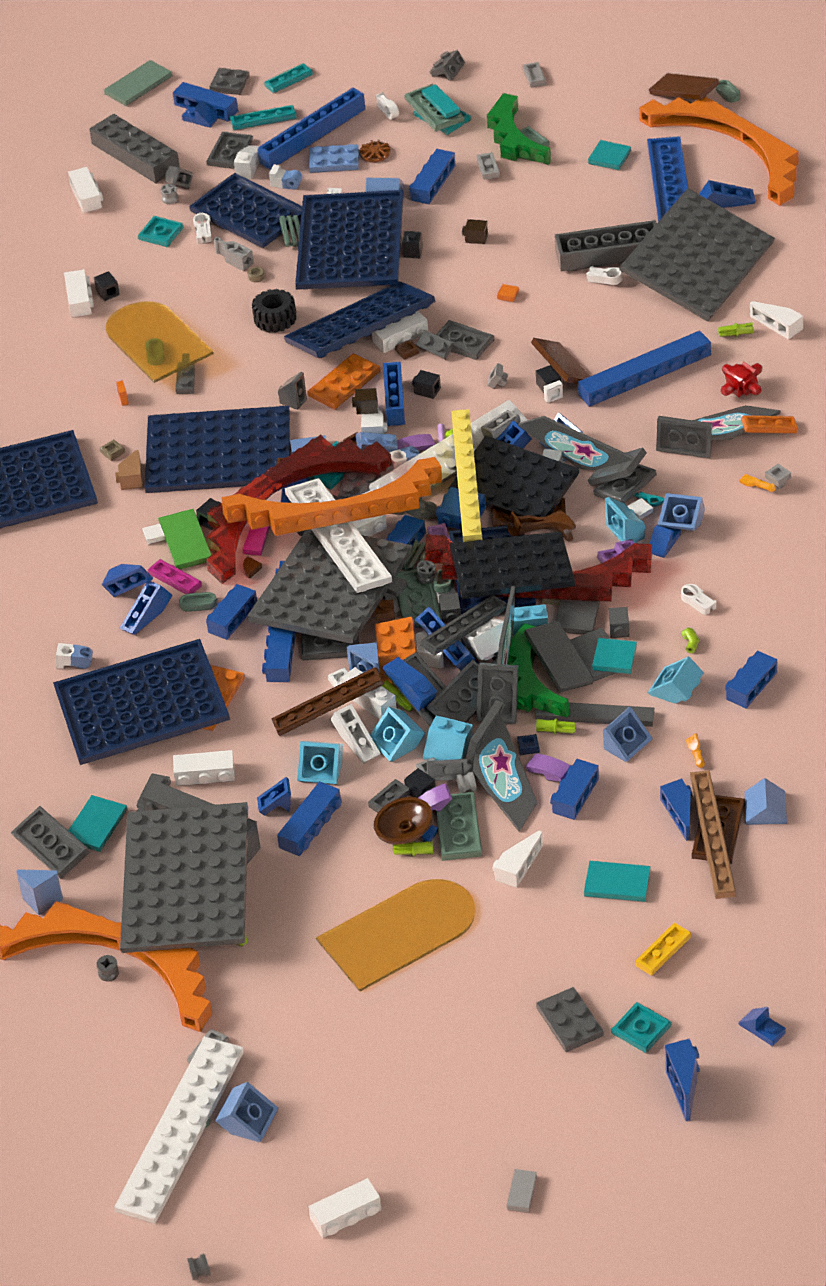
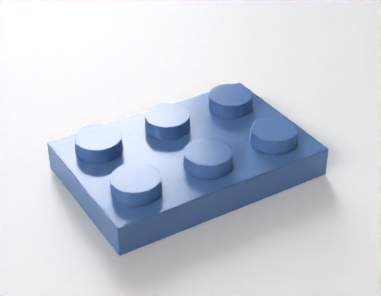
[309,144,359,173]

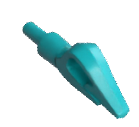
[633,492,665,507]

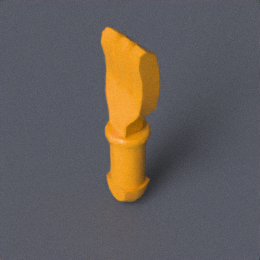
[739,474,776,492]
[686,733,705,768]

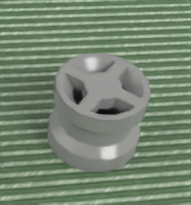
[160,184,178,204]
[456,772,476,793]

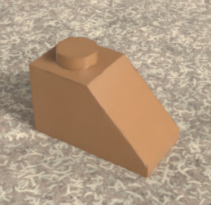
[115,450,143,490]

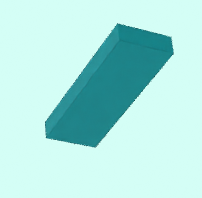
[264,63,313,94]
[422,84,460,119]

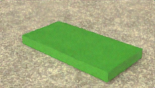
[158,509,213,569]

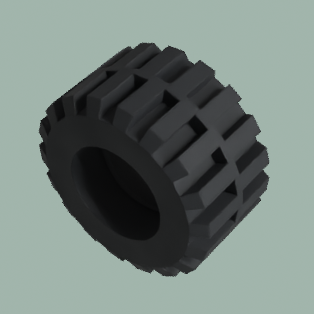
[252,289,297,333]

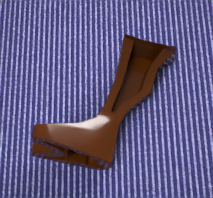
[506,510,576,542]

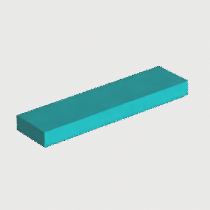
[230,105,297,131]

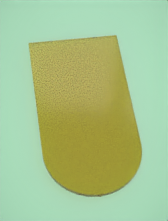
[105,301,214,383]
[316,879,475,992]

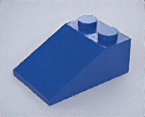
[665,1038,700,1121]

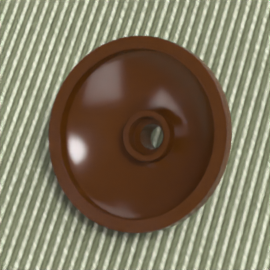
[374,797,433,845]

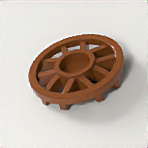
[360,140,391,162]

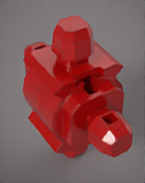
[721,361,763,398]

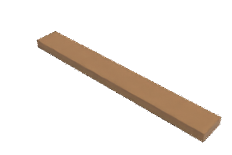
[690,770,736,899]

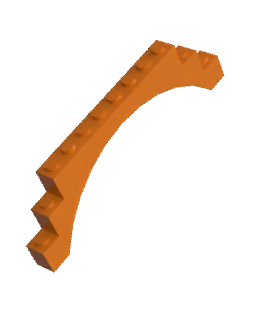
[639,96,799,206]
[222,457,442,536]
[0,901,212,1032]

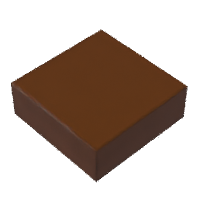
[395,339,419,360]

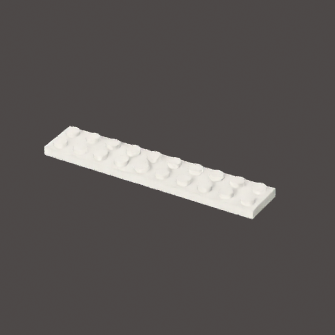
[369,400,528,490]
[285,478,392,593]
[114,1036,244,1224]

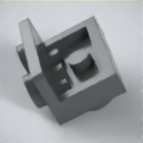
[430,50,465,81]

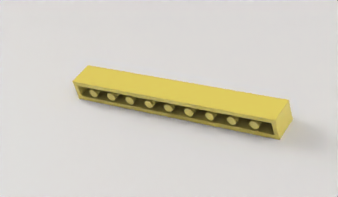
[451,409,482,542]

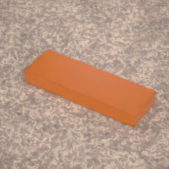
[741,415,798,433]

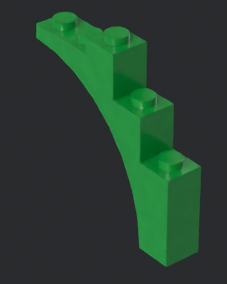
[487,93,551,165]
[508,623,571,718]

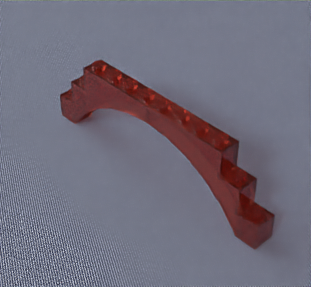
[206,434,391,584]
[425,534,652,602]

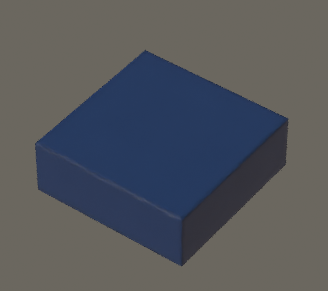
[517,734,540,756]

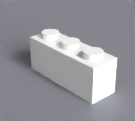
[68,167,103,213]
[64,269,94,318]
[372,311,428,353]
[341,667,397,720]
[173,750,235,786]
[308,1178,382,1238]

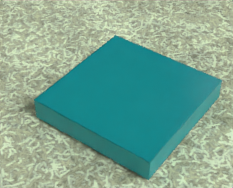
[588,140,631,170]
[138,216,184,247]
[592,638,637,674]
[611,1002,671,1053]

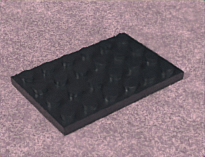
[448,435,580,517]
[450,532,575,599]

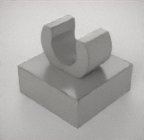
[487,363,509,389]
[765,464,791,489]

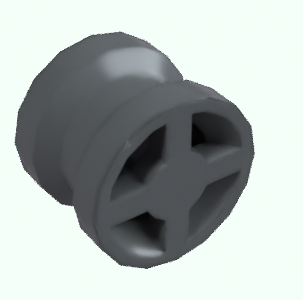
[416,561,435,584]
[96,955,119,982]
[187,1253,211,1280]

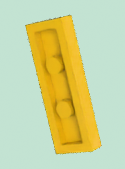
[635,922,691,976]

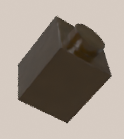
[462,219,488,244]
[352,388,378,415]

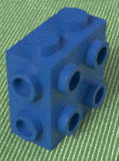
[436,487,486,530]

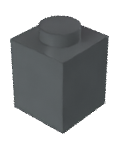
[439,592,461,624]
[608,607,630,638]

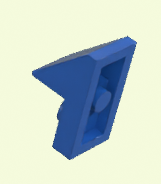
[182,100,218,128]
[647,525,681,558]
[257,777,291,816]
[739,1007,786,1046]

